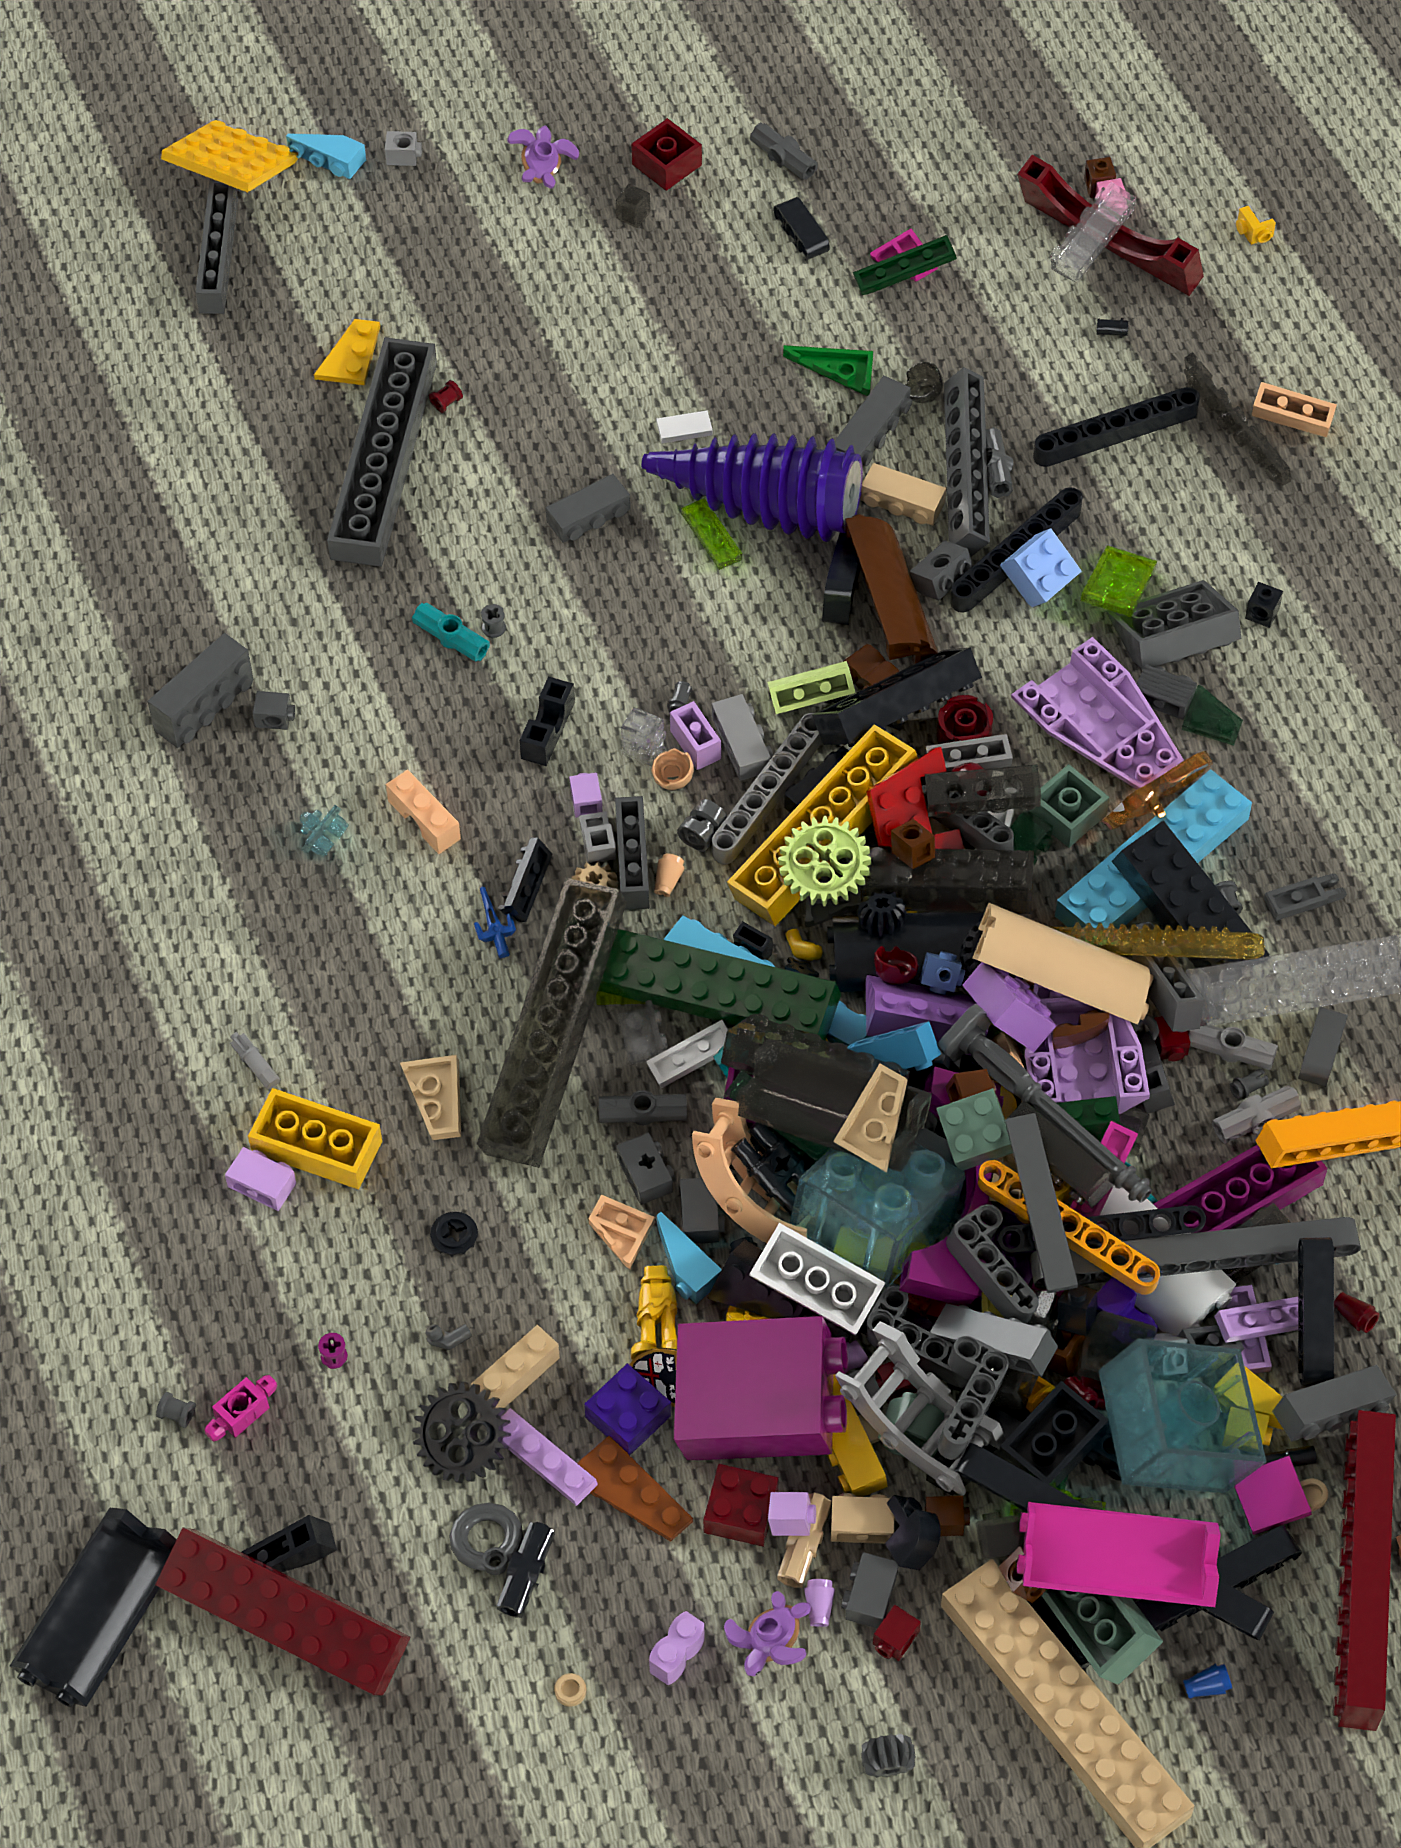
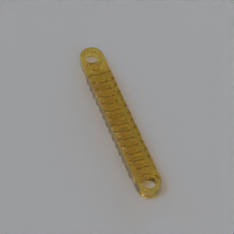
[1050,922,1265,959]

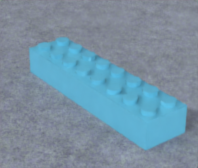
[1055,769,1252,947]

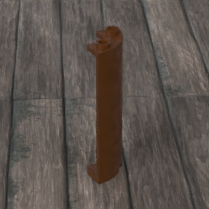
[845,514,938,664]

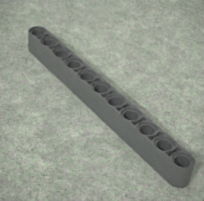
[1030,1217,1361,1289]

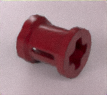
[428,380,463,413]

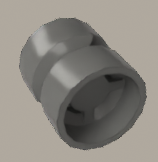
[677,799,727,852]

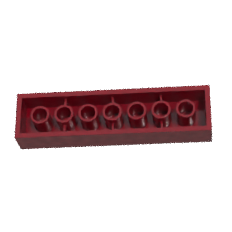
[155,1527,411,1695]

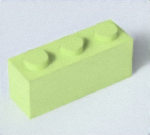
[767,661,855,714]

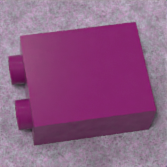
[674,1316,848,1460]

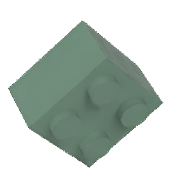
[1028,764,1110,848]
[936,1088,1013,1172]

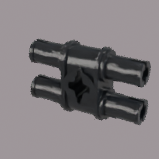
[731,1119,821,1216]

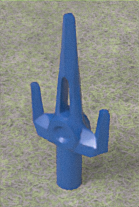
[474,886,516,959]

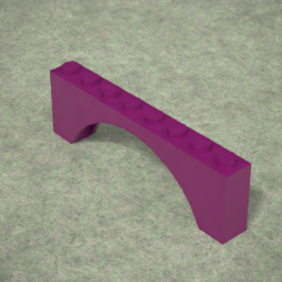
[899,1067,1004,1307]

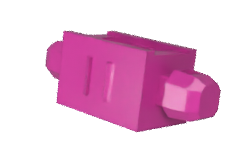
[204,1375,277,1442]

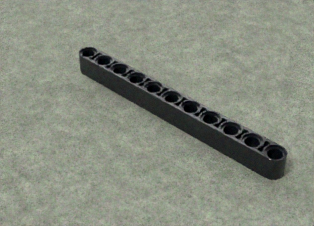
[955,1443,1274,1641]

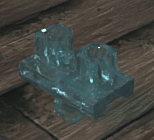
[300,805,349,858]

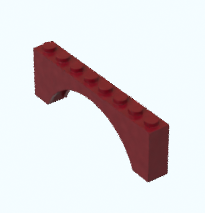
[1017,155,1204,296]

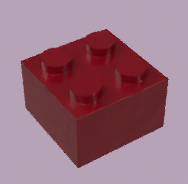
[631,118,702,191]
[703,1463,779,1547]

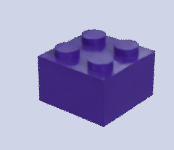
[584,1363,672,1455]

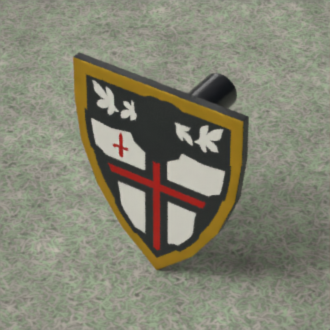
[629,1348,677,1407]

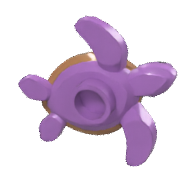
[507,125,579,189]
[724,1591,811,1676]

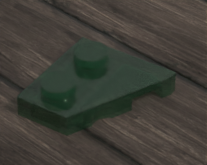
[1182,685,1243,746]

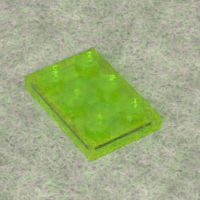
[1080,545,1157,617]

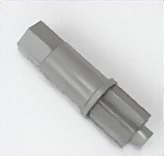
[230,1032,281,1090]

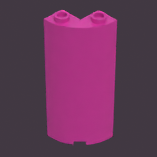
[1017,1502,1221,1607]

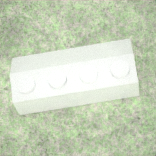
[749,1223,886,1336]

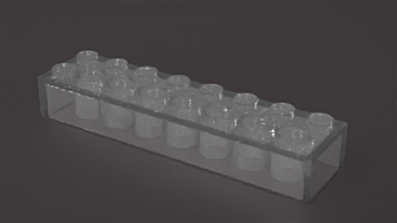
[1186,934,1401,1027]

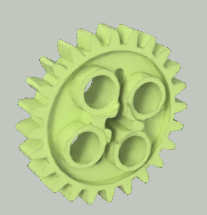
[778,816,871,906]

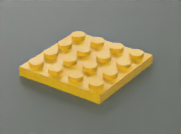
[161,120,298,193]

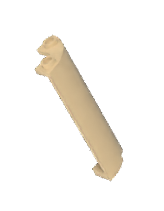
[973,903,1153,1025]

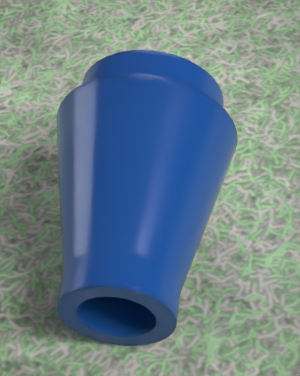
[1183,1663,1232,1699]

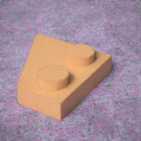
[588,1195,655,1269]

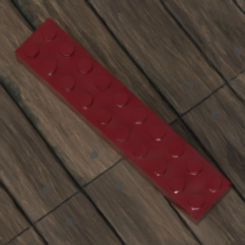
[1332,1410,1396,1731]

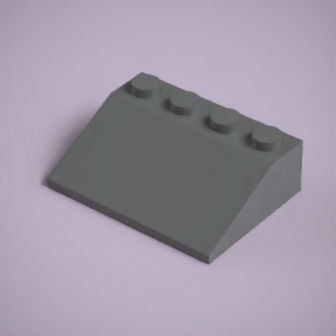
[1106,580,1242,670]

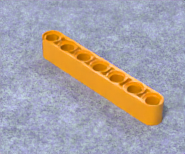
[978,1160,1160,1295]

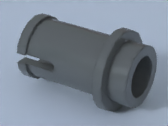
[667,681,692,713]
[1230,1069,1269,1099]

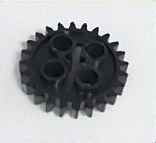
[412,1382,511,1483]

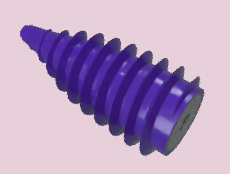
[641,433,863,542]

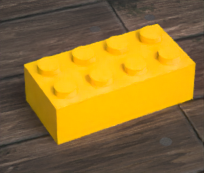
[248,1088,382,1190]

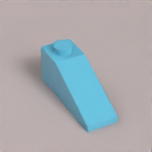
[657,1212,722,1304]

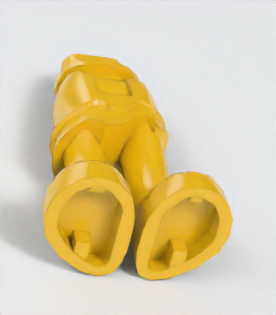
[631,1265,677,1360]

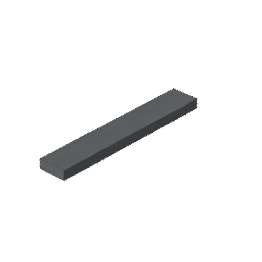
[1005,1113,1078,1294]

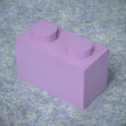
[670,701,721,770]
[225,1147,296,1211]

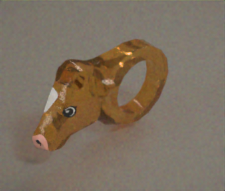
[1102,751,1213,830]

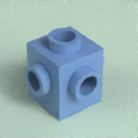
[919,951,965,995]

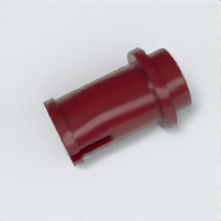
[1064,1376,1099,1408]

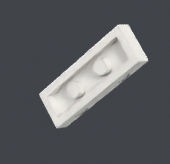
[646,1020,735,1088]

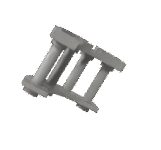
[835,1321,1006,1496]

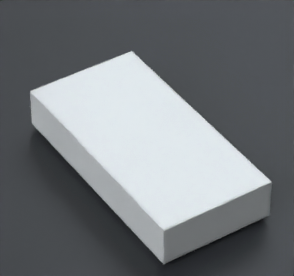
[657,411,713,443]

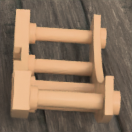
[692,1098,828,1243]

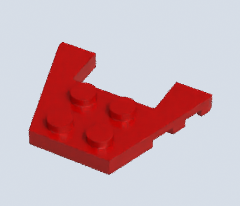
[866,747,965,855]

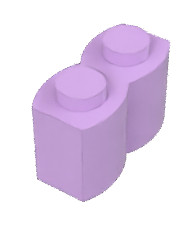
[649,1611,705,1685]

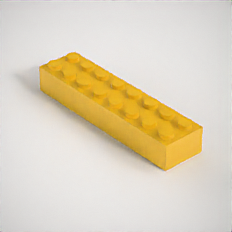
[727,724,918,926]

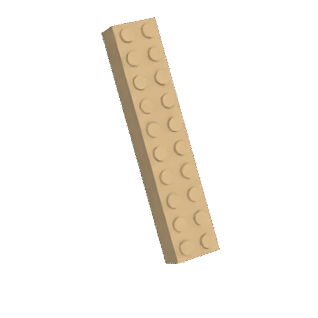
[941,1559,1195,1848]

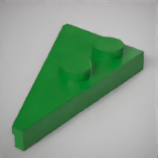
[783,345,873,396]

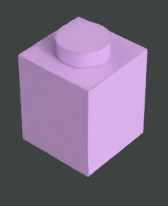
[569,773,603,818]
[768,1492,816,1536]

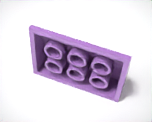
[866,975,988,1056]

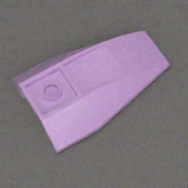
[1011,637,1184,793]
[1024,983,1150,1114]

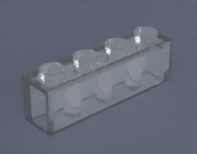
[1050,182,1136,284]

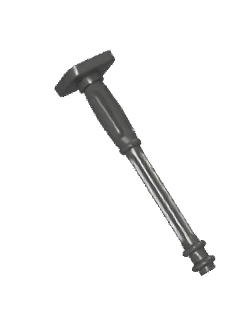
[938,1004,1152,1203]

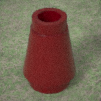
[1334,1292,1380,1333]

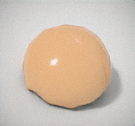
[651,748,694,790]

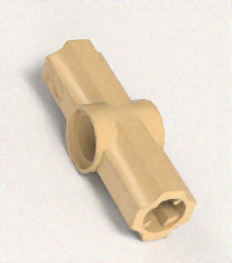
[777,1492,832,1588]

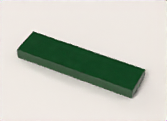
[853,235,957,295]

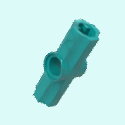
[412,602,490,662]

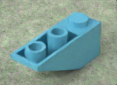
[286,133,366,179]

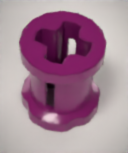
[318,1333,348,1369]

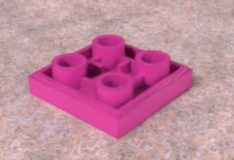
[1231,1456,1312,1535]

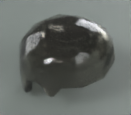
[904,361,944,404]

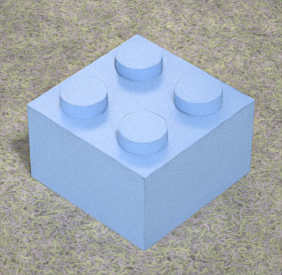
[1000,528,1082,607]

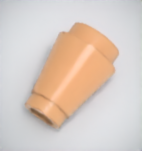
[654,853,685,897]

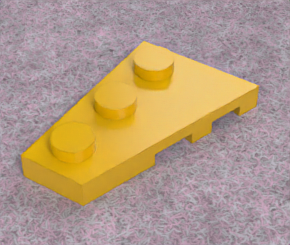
[314,319,380,385]

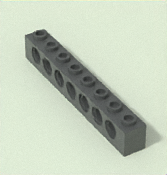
[944,367,990,557]

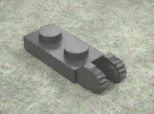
[1264,873,1347,921]

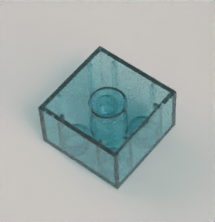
[790,1130,966,1288]
[1099,1338,1267,1493]

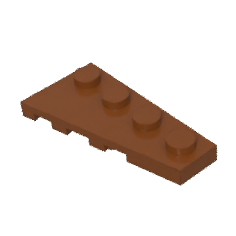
[577,1436,693,1542]

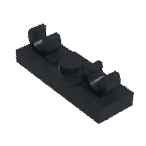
[498,837,553,922]

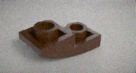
[1051,1010,1110,1049]

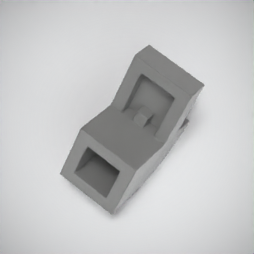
[579,811,616,864]

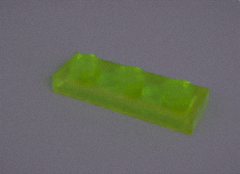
[681,498,742,570]

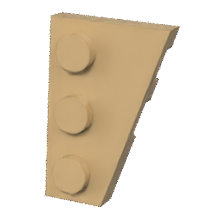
[400,1055,461,1140]
[833,1064,908,1173]

